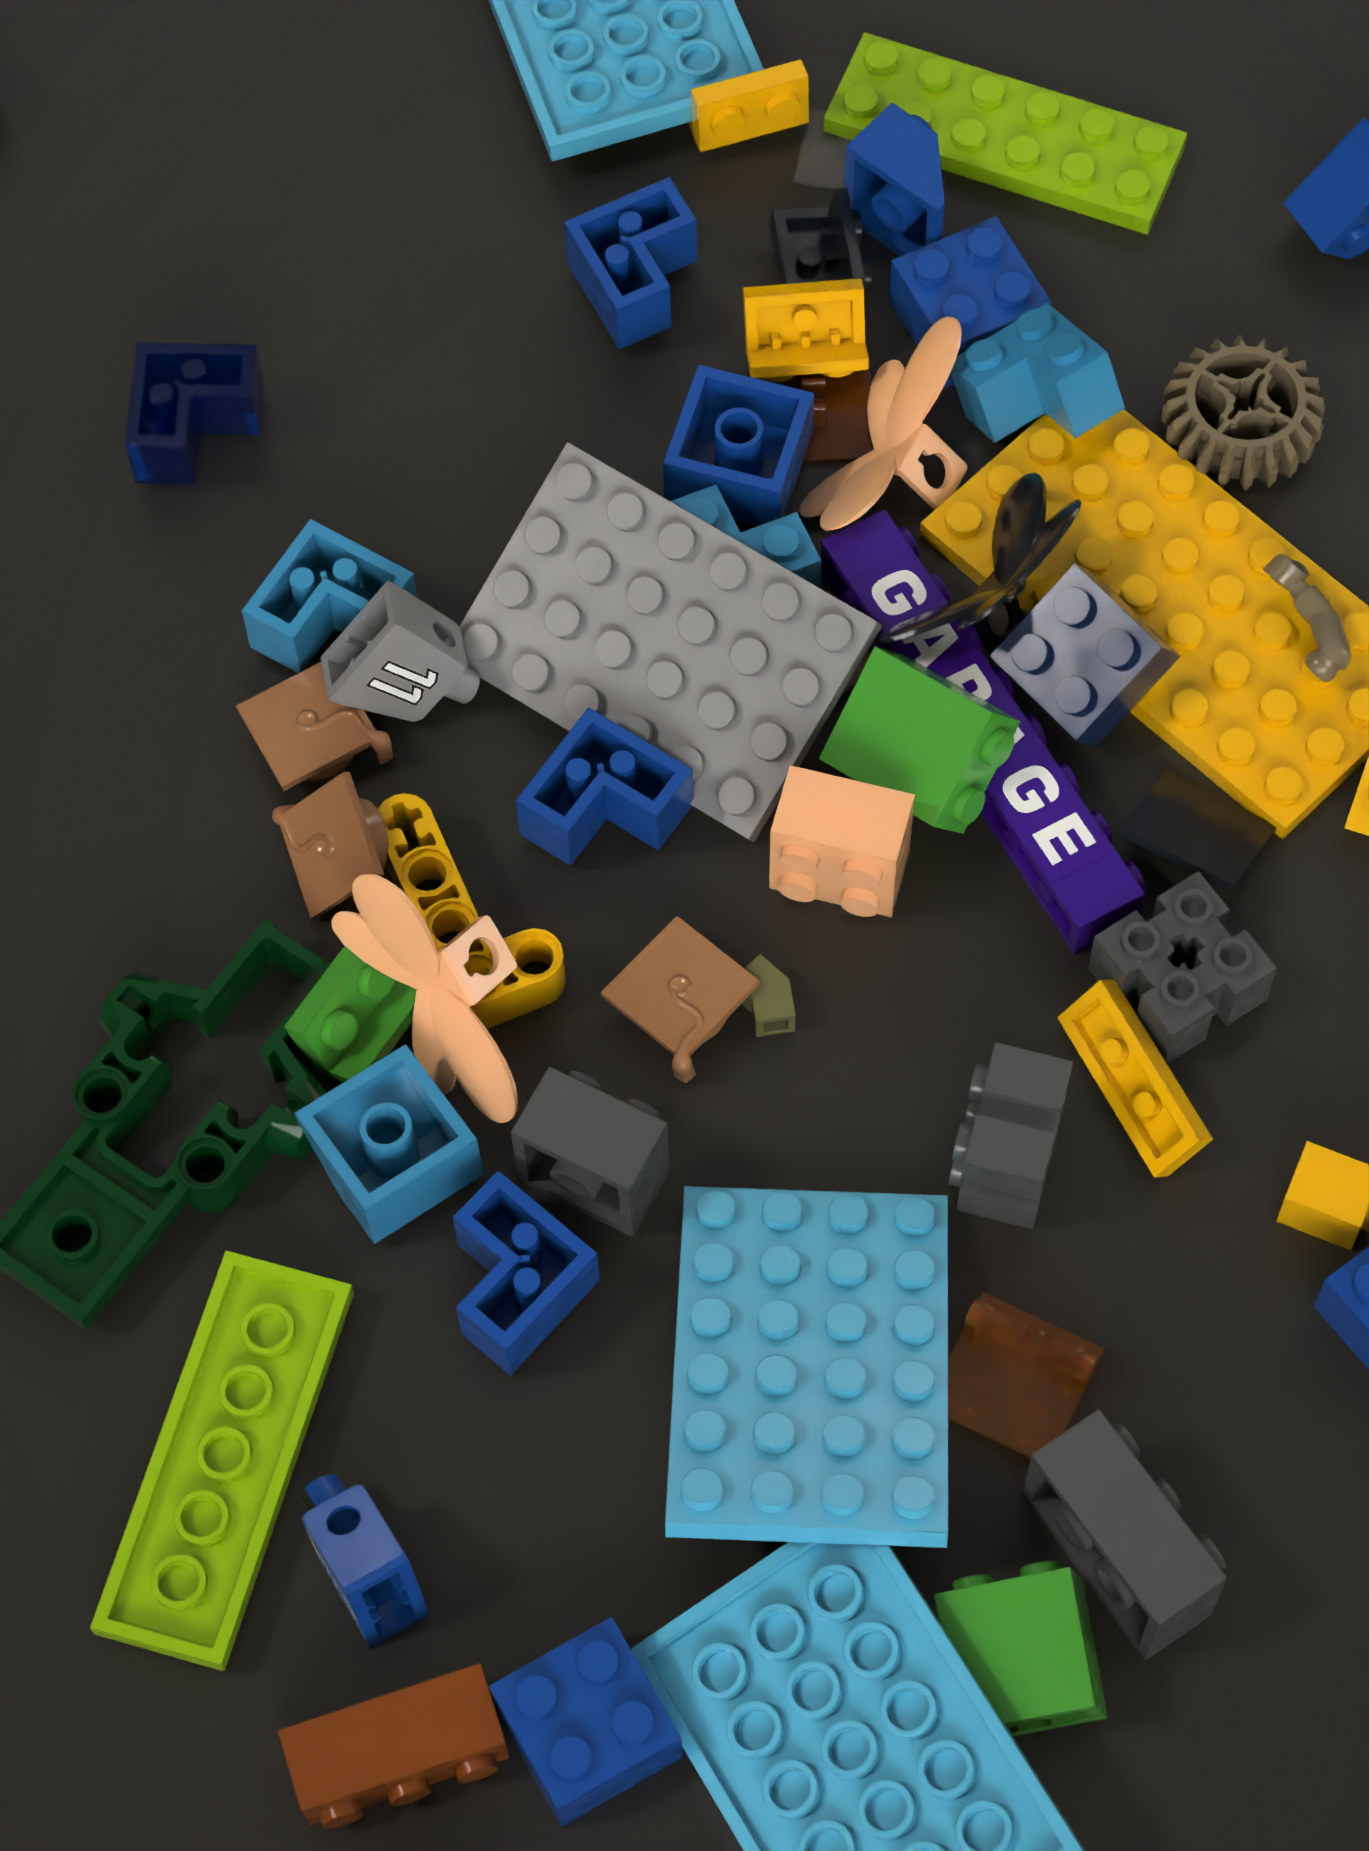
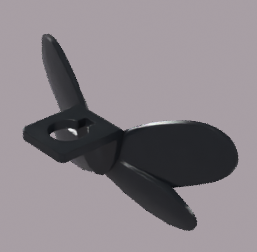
[874,473,1081,655]

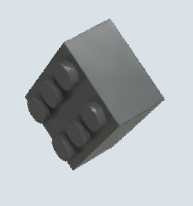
[1022,1409,1227,1661]

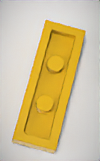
[1057,979,1213,1178]

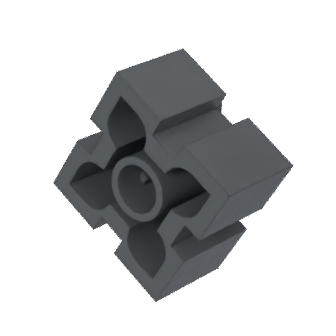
[1088,871,1277,1064]
[948,1042,1073,1230]

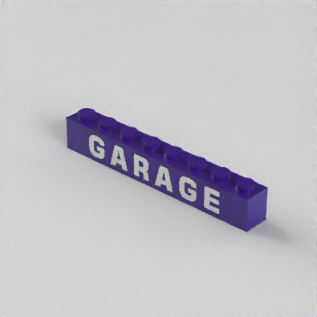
[821,509,1146,955]

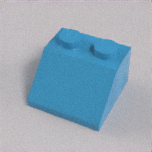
[295,1044,484,1244]

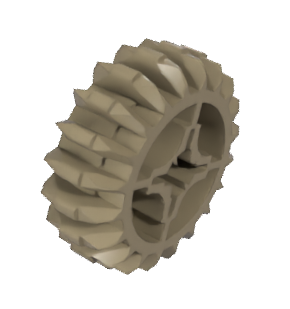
[1161,334,1325,492]

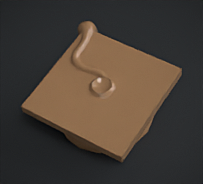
[236,661,393,791]
[272,772,389,919]
[600,916,760,1083]

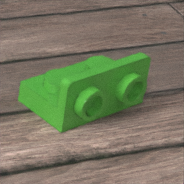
[284,946,416,1083]

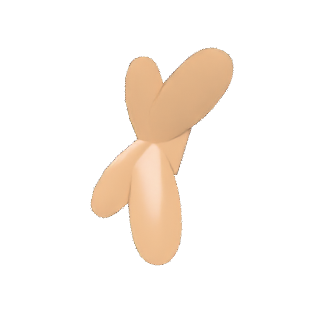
[799,317,967,531]
[332,874,518,1123]

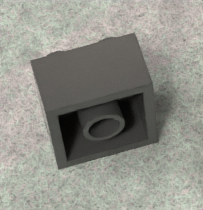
[511,1066,670,1237]

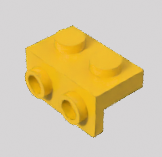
[688,59,809,153]
[743,278,869,382]

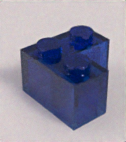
[125,342,264,485]

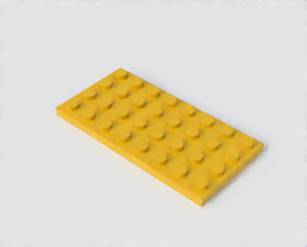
[919,409,1369,840]

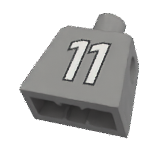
[321,581,480,722]

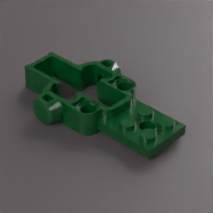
[0,918,332,1330]

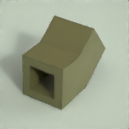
[742,954,796,1037]

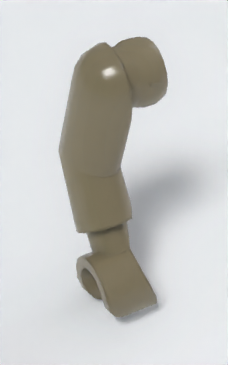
[1262,554,1351,682]

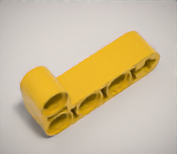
[378,793,566,1029]

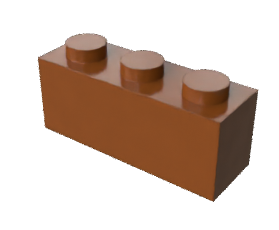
[278,1663,509,1829]

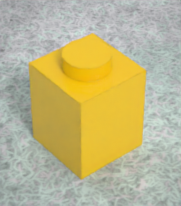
[1276,1141,1369,1250]

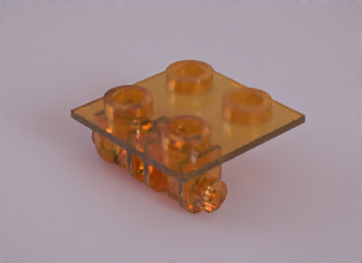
[948,1292,1104,1458]

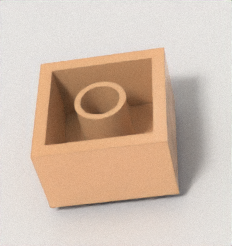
[769,765,915,917]

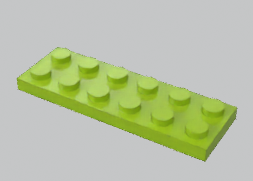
[823,32,1187,235]
[90,1250,354,1672]

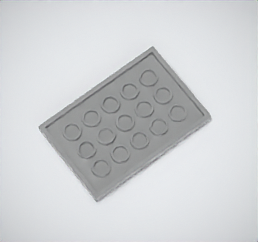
[459,442,882,842]

